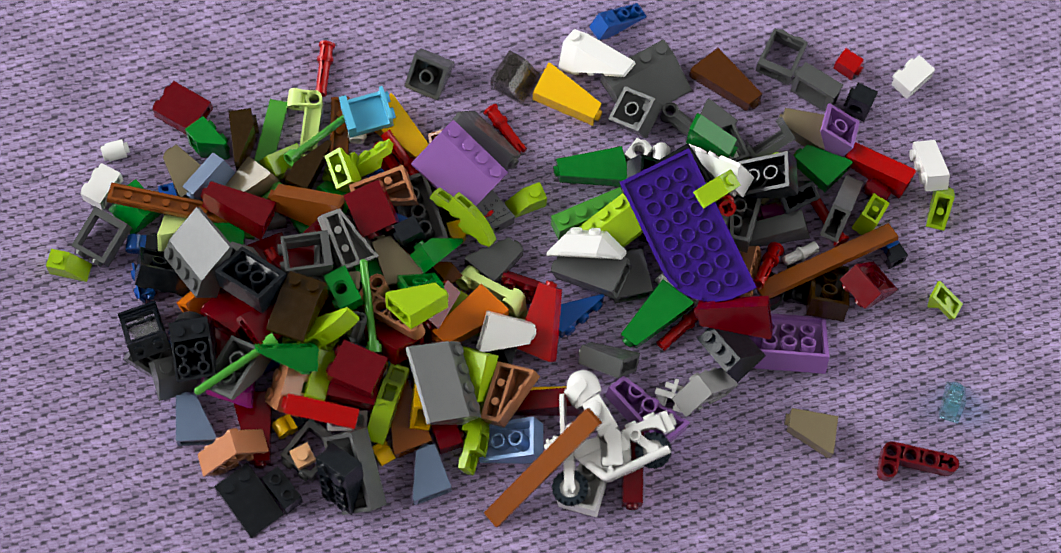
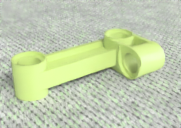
[287,88,323,159]
[455,265,528,320]

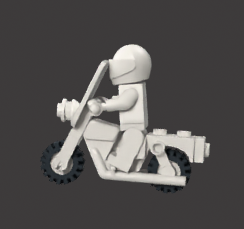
[544,370,677,507]

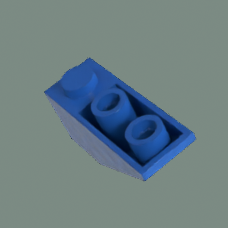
[589,3,647,41]
[559,294,604,338]

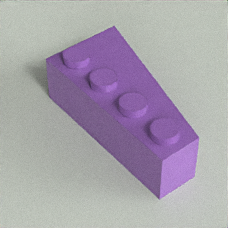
[605,376,690,443]

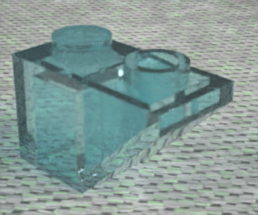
[939,381,966,424]

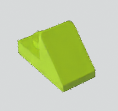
[927,281,963,319]

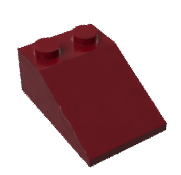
[840,261,898,309]

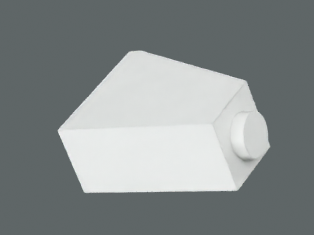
[476,310,536,352]

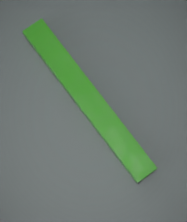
[245,99,288,240]

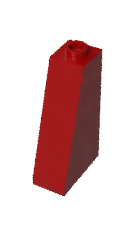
[844,142,917,199]
[517,280,562,362]
[281,393,360,429]

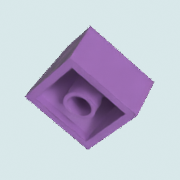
[820,103,860,157]

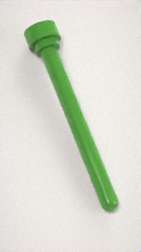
[283,115,345,166]
[359,259,382,353]
[194,333,279,395]

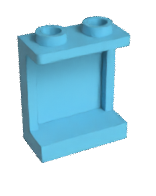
[339,86,396,138]

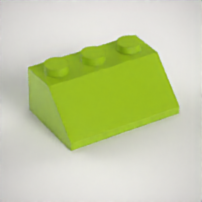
[579,193,643,248]

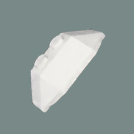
[547,227,626,260]

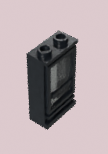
[118,300,171,362]

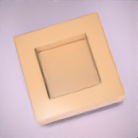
[289,442,316,471]

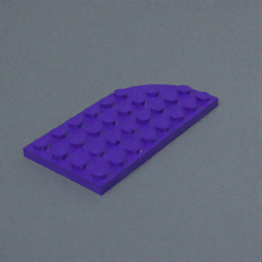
[619,148,757,302]

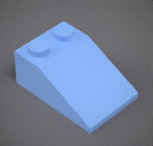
[479,416,543,464]

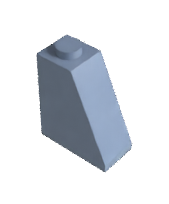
[182,152,236,201]
[176,392,217,446]
[413,444,452,506]

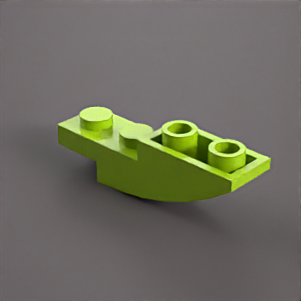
[322,139,393,182]
[430,187,497,247]
[282,307,359,349]
[367,363,410,445]
[458,402,490,475]

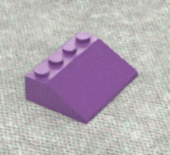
[411,120,508,206]
[748,313,829,374]

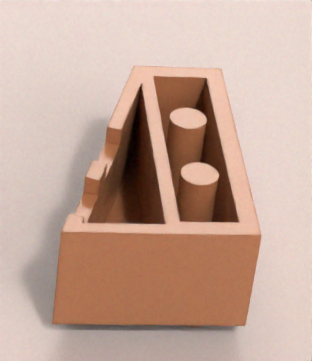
[349,165,419,206]
[480,361,540,428]
[265,363,310,418]
[197,428,269,476]

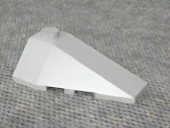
[558,29,636,77]
[686,143,754,197]

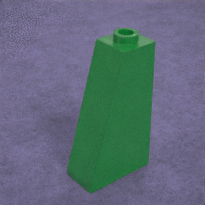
[553,146,627,187]
[621,280,694,348]

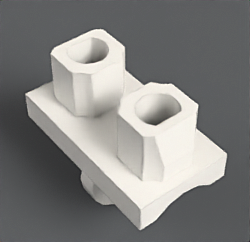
[655,378,684,413]

